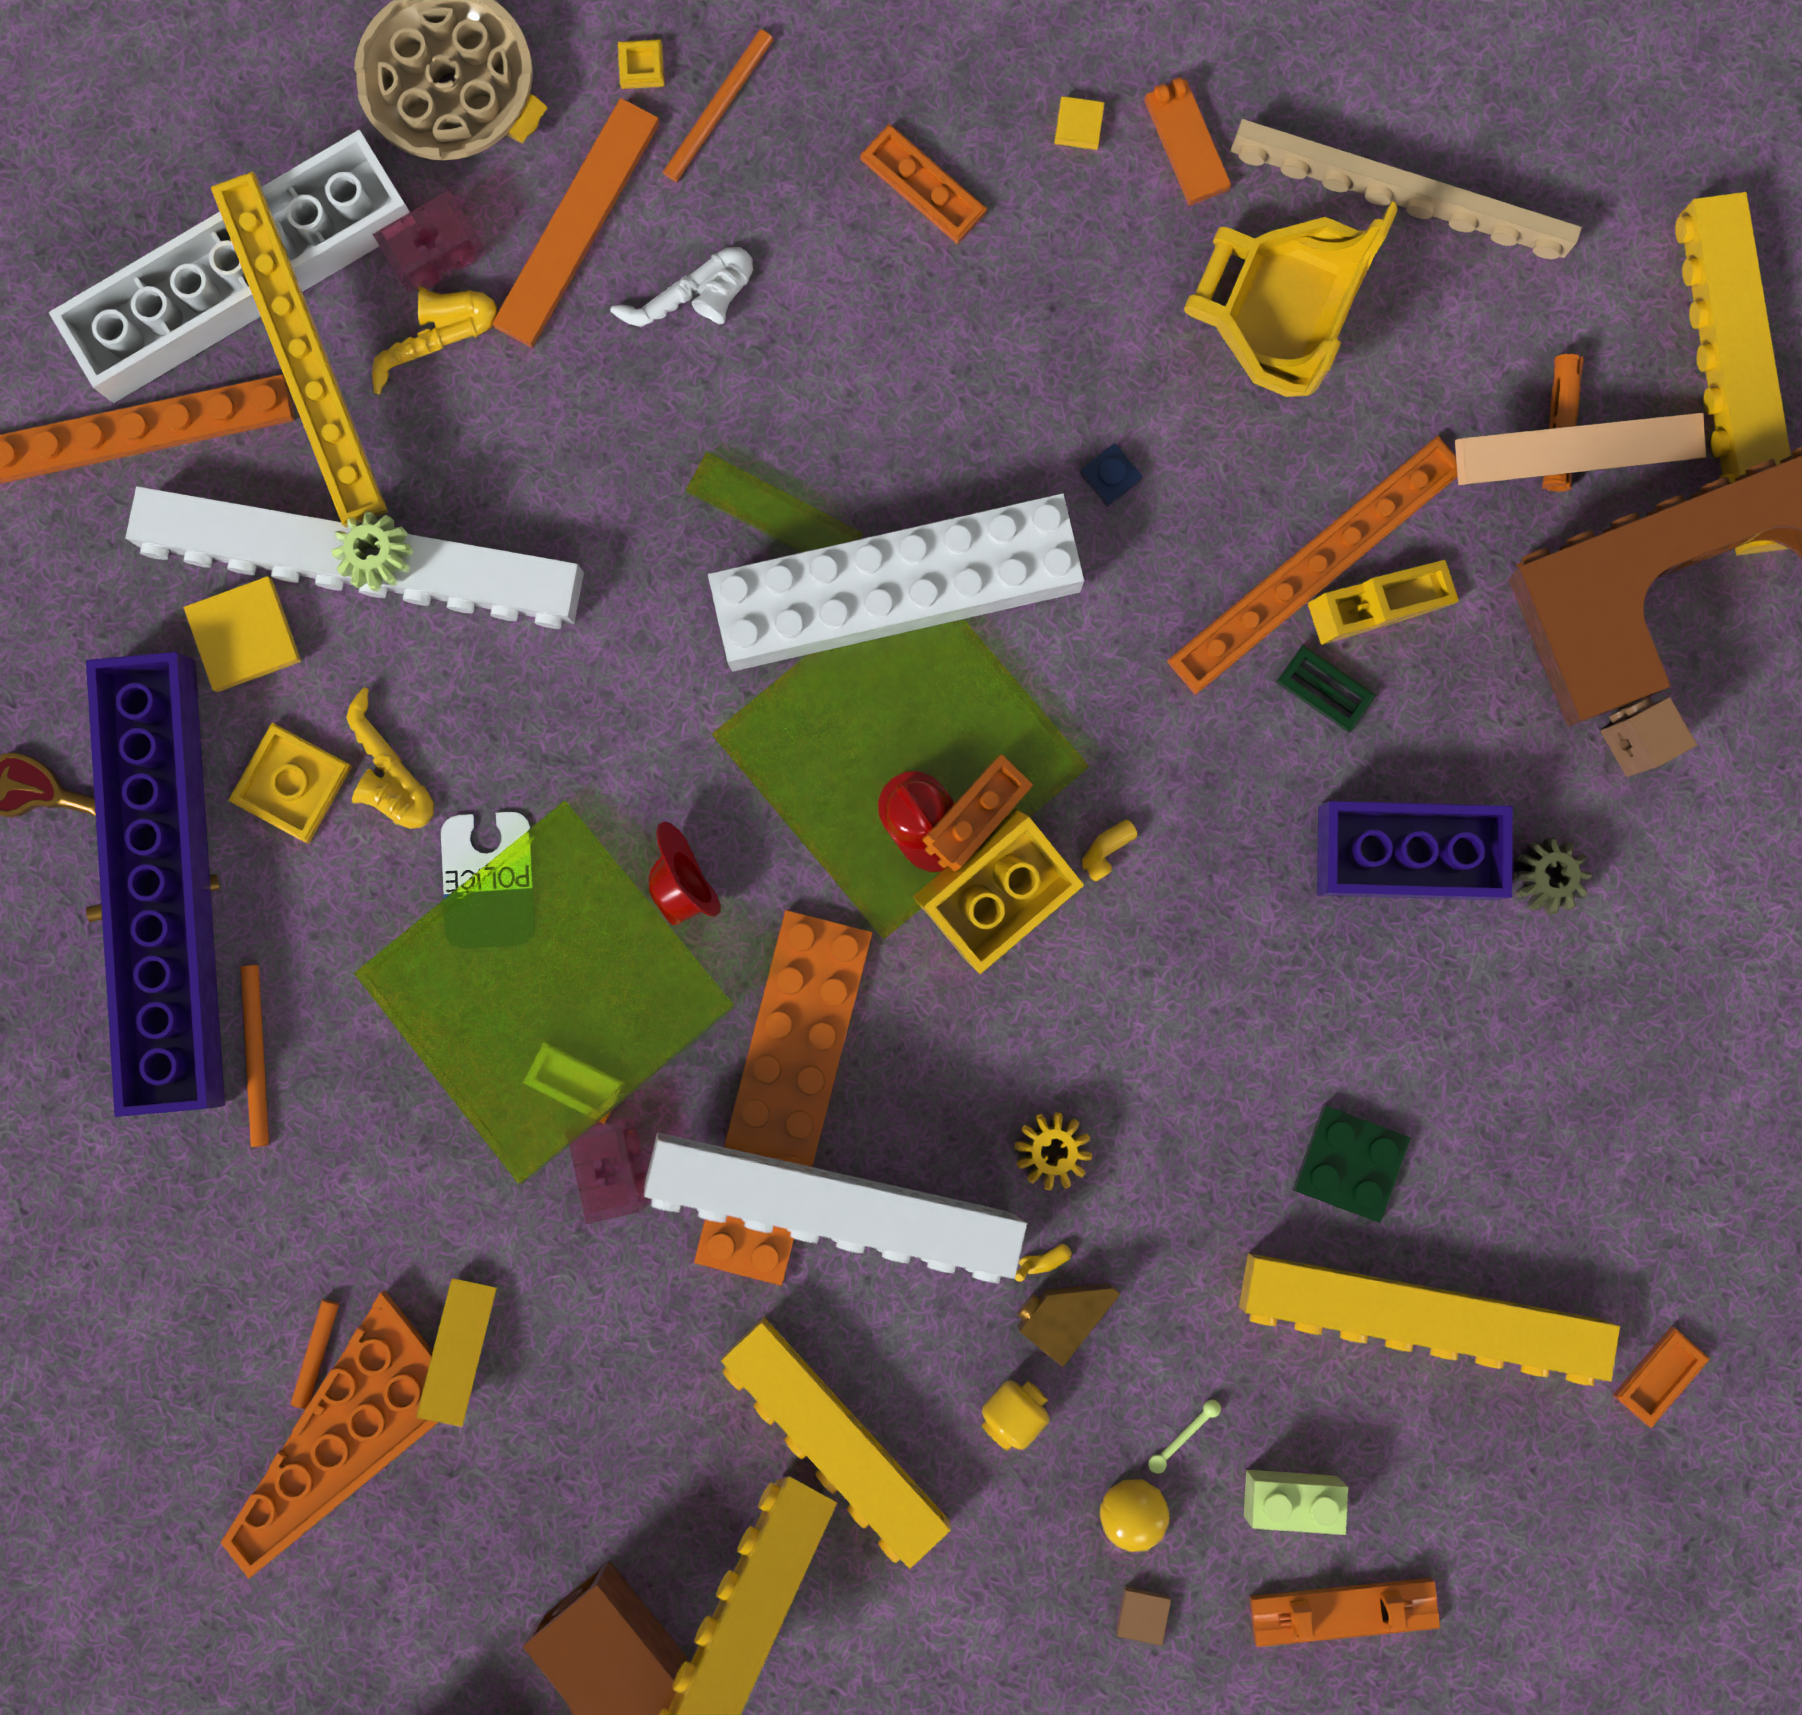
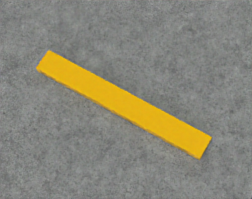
[210,171,388,528]

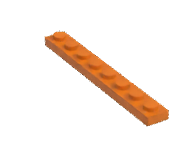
[0,374,295,484]

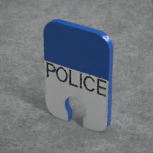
[441,812,536,949]

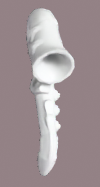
[610,247,753,327]

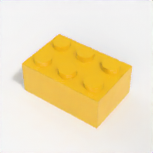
[913,809,1084,974]

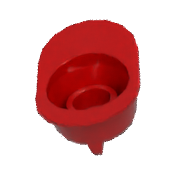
[878,771,955,872]
[648,821,721,925]

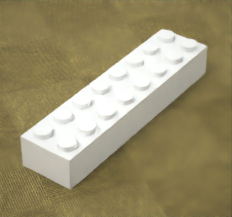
[48,130,417,403]
[708,494,1084,672]
[644,1132,1027,1283]

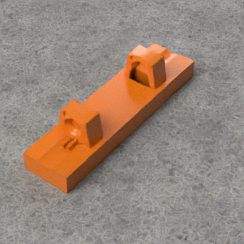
[1249,1578,1440,1647]

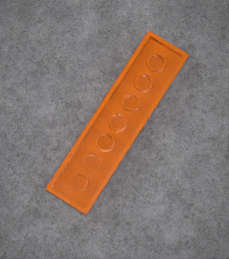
[694,910,873,1286]

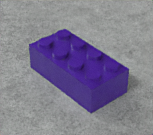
[1317,801,1513,901]

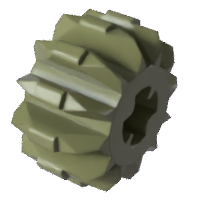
[1512,837,1593,915]

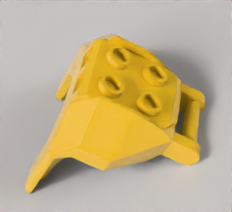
[1184,201,1397,397]

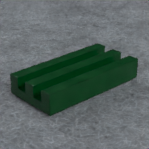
[1276,645,1376,733]

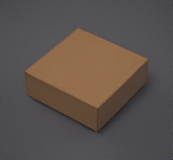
[1116,1586,1171,1646]

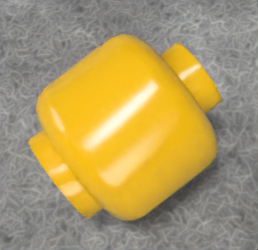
[981,1380,1050,1451]

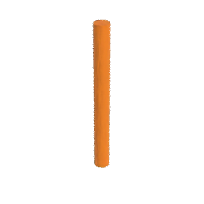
[663,29,774,183]
[240,965,270,1147]

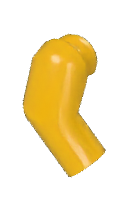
[1082,819,1137,881]

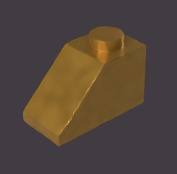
[1017,1283,1120,1367]

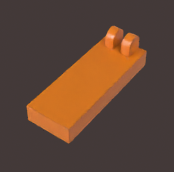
[1144,77,1231,206]
[922,754,1033,872]

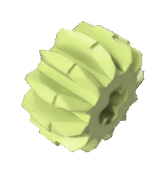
[331,512,413,591]

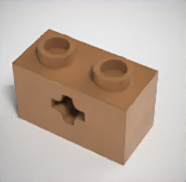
[1600,696,1697,777]

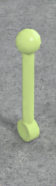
[1148,1399,1221,1474]

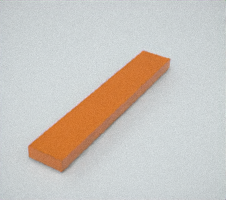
[492,98,660,348]

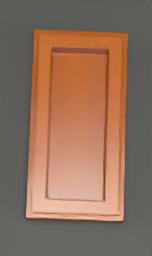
[1613,1326,1710,1428]

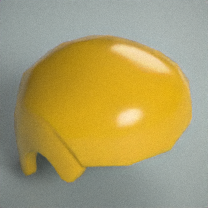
[1100,1479,1170,1552]

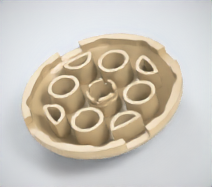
[354,0,533,160]

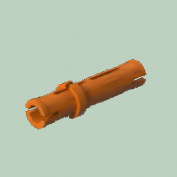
[1542,354,1584,492]

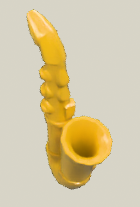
[371,286,497,394]
[346,687,434,829]

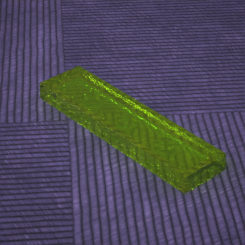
[686,451,863,553]

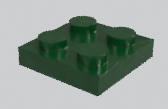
[1292,1105,1411,1224]

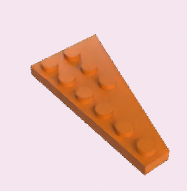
[220,1290,439,1579]

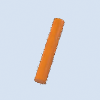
[290,1299,340,1409]

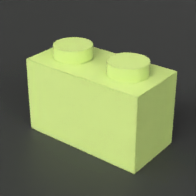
[1244,1470,1348,1535]

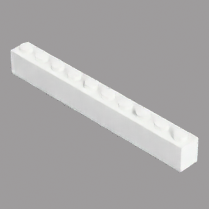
[125,486,584,629]

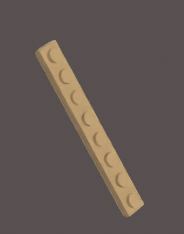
[1230,119,1582,259]

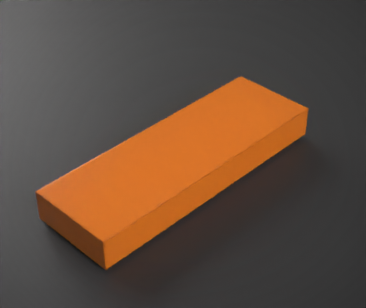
[860,123,987,244]

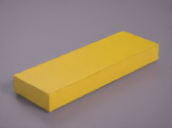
[416,1278,497,1427]

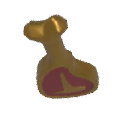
[0,753,96,818]

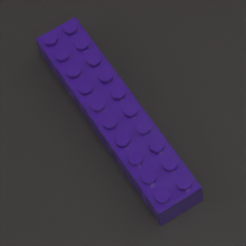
[86,652,225,1117]

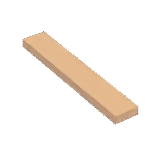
[1455,413,1706,485]

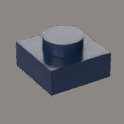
[1079,443,1143,507]

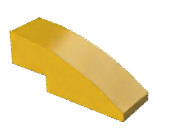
[1307,560,1459,645]

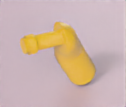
[1015,1244,1072,1282]

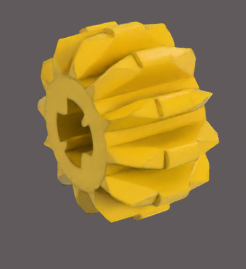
[1014,1112,1092,1190]

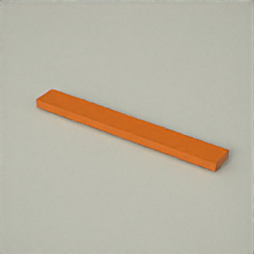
[1167,436,1458,695]

